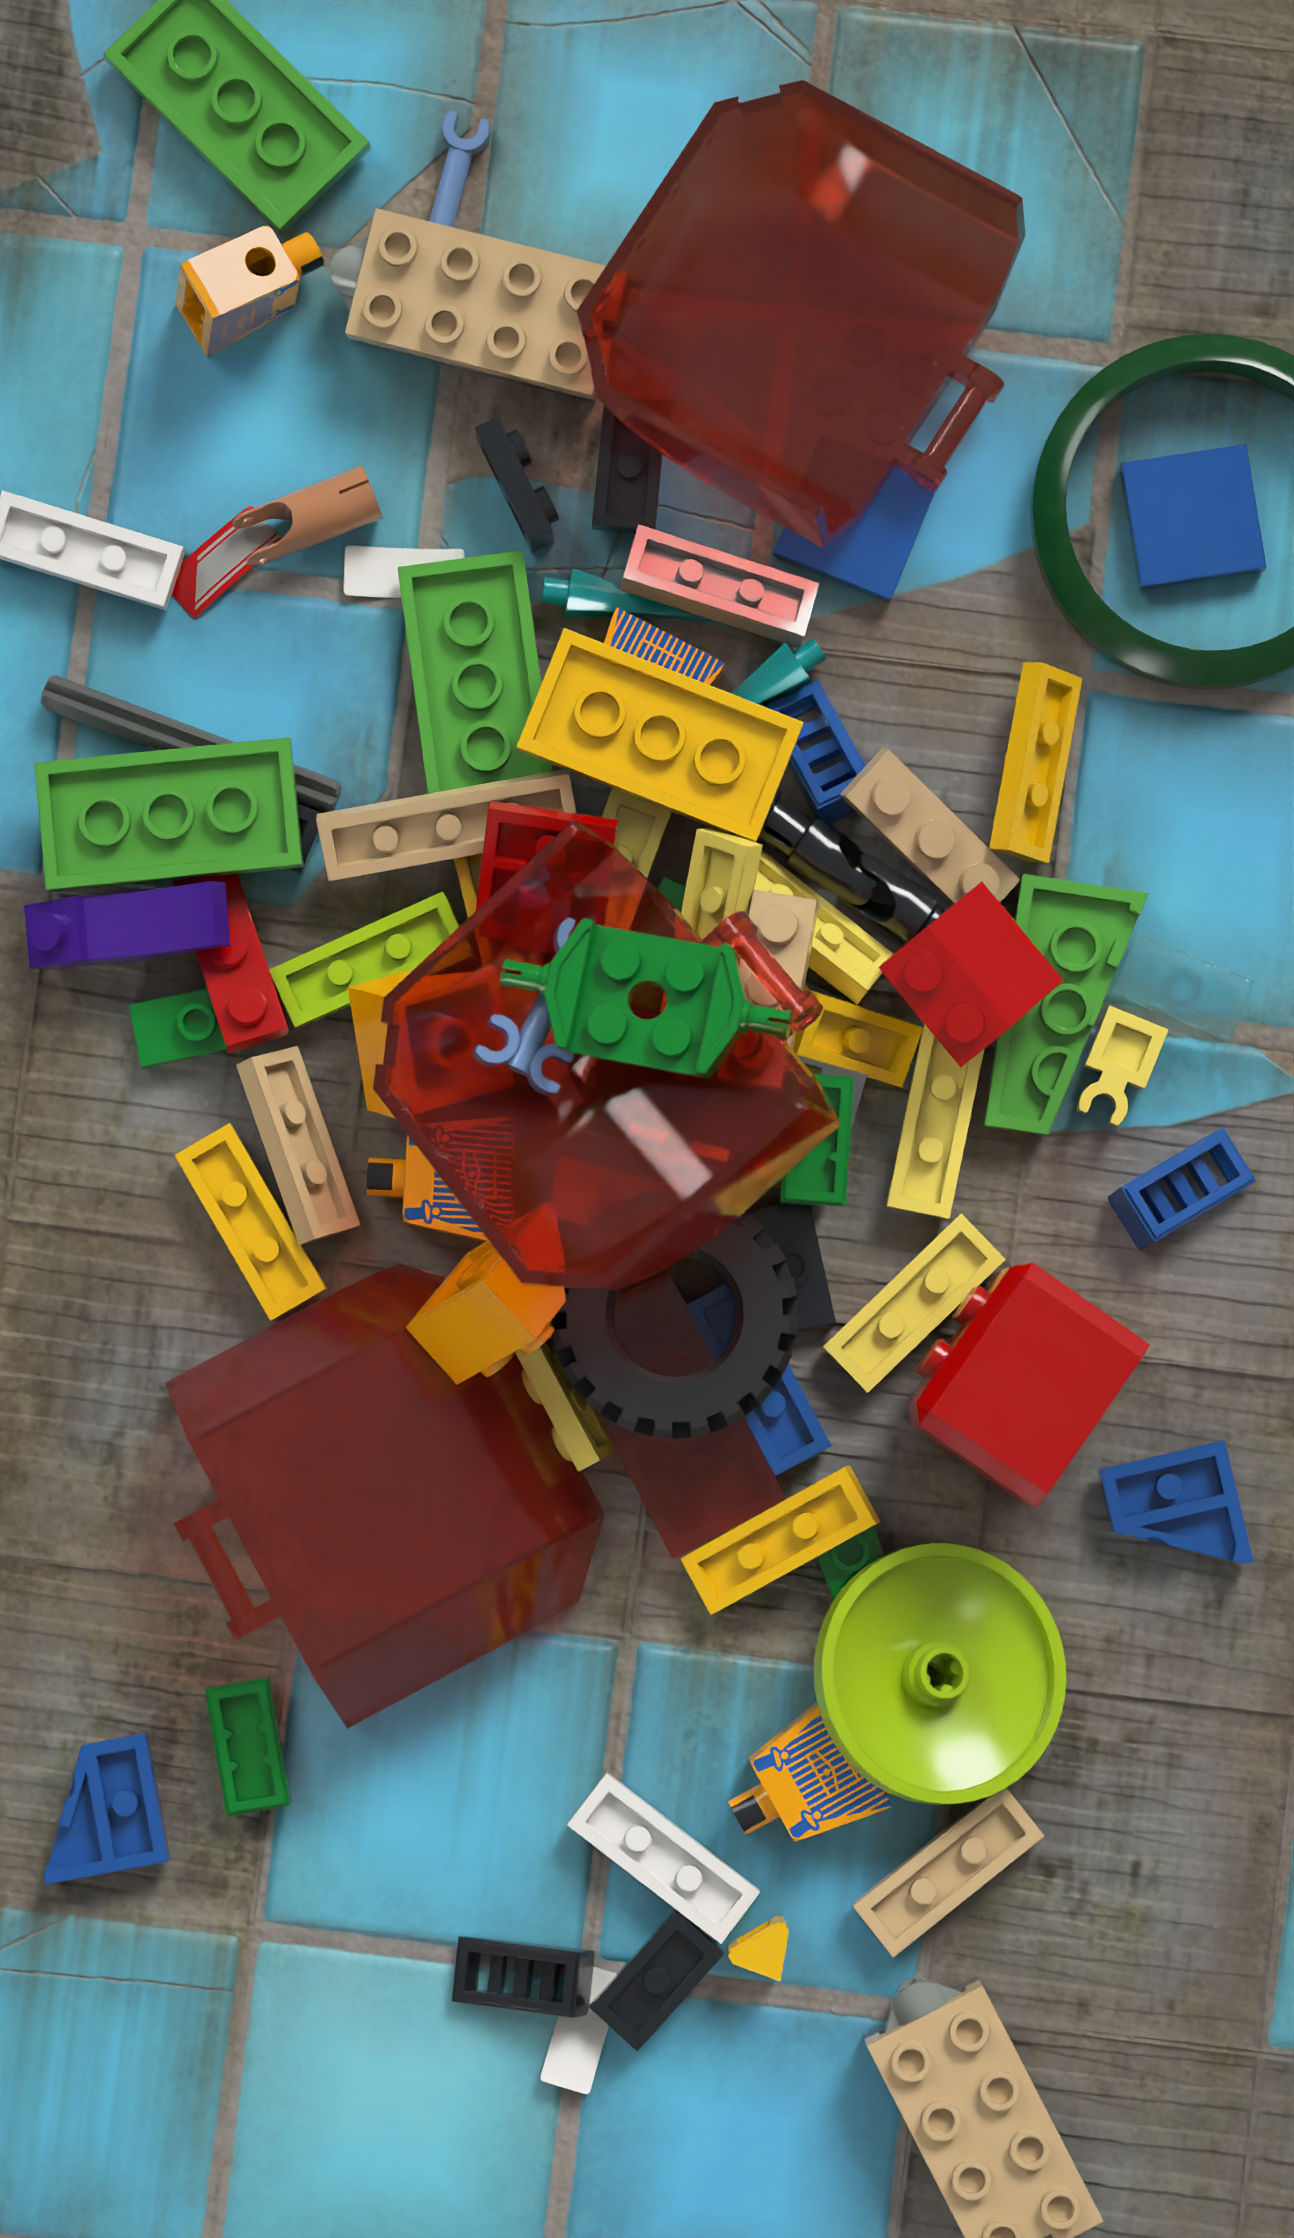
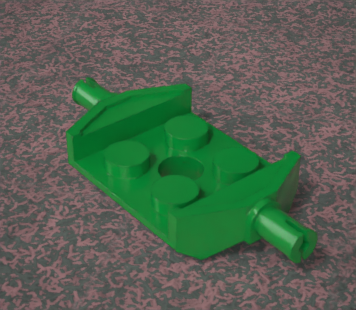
[500,918,793,1079]

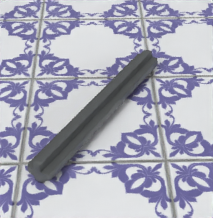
[41,675,342,813]

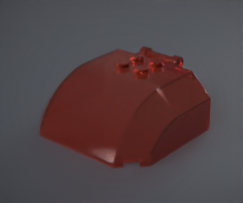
[577,80,1026,548]
[373,821,841,1290]
[165,1263,605,1729]

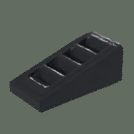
[452,1936,595,2018]

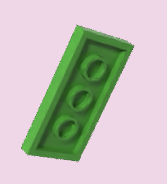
[103,0,371,236]
[397,550,553,794]
[34,737,304,893]

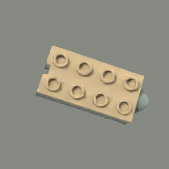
[330,208,626,403]
[863,1976,1104,2238]

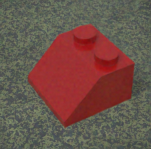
[878,881,1064,1067]

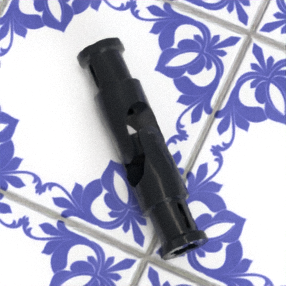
[759,790,946,944]

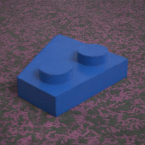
[1097,1440,1254,1564]
[44,1732,171,1885]

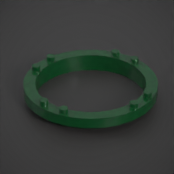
[1030,334,1294,690]

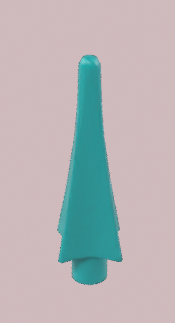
[541,568,712,622]
[731,638,827,706]

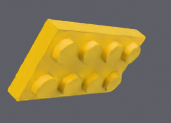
[516,628,804,843]

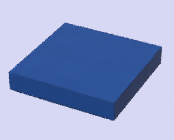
[773,436,938,604]
[1119,444,1267,591]

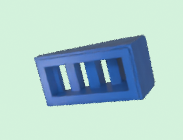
[764,680,866,824]
[1108,1127,1256,1250]

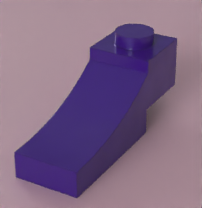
[24,881,230,970]

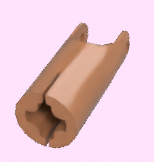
[232,465,383,566]

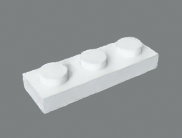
[0,490,186,611]
[567,1772,760,1944]

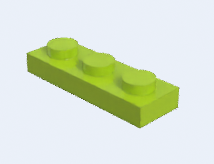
[269,891,470,1030]

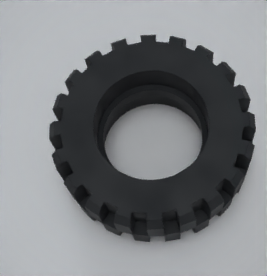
[551,1189,799,1439]

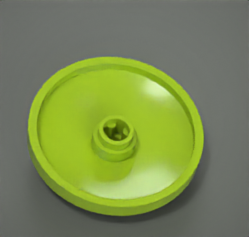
[814,1543,1067,1805]

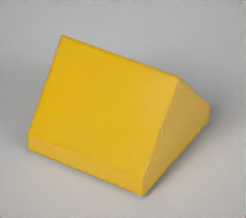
[727,1915,789,1981]

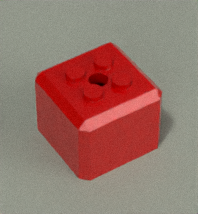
[906,1263,1150,1508]

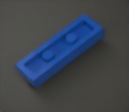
[685,1283,832,1476]

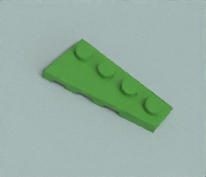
[983,874,1149,1136]

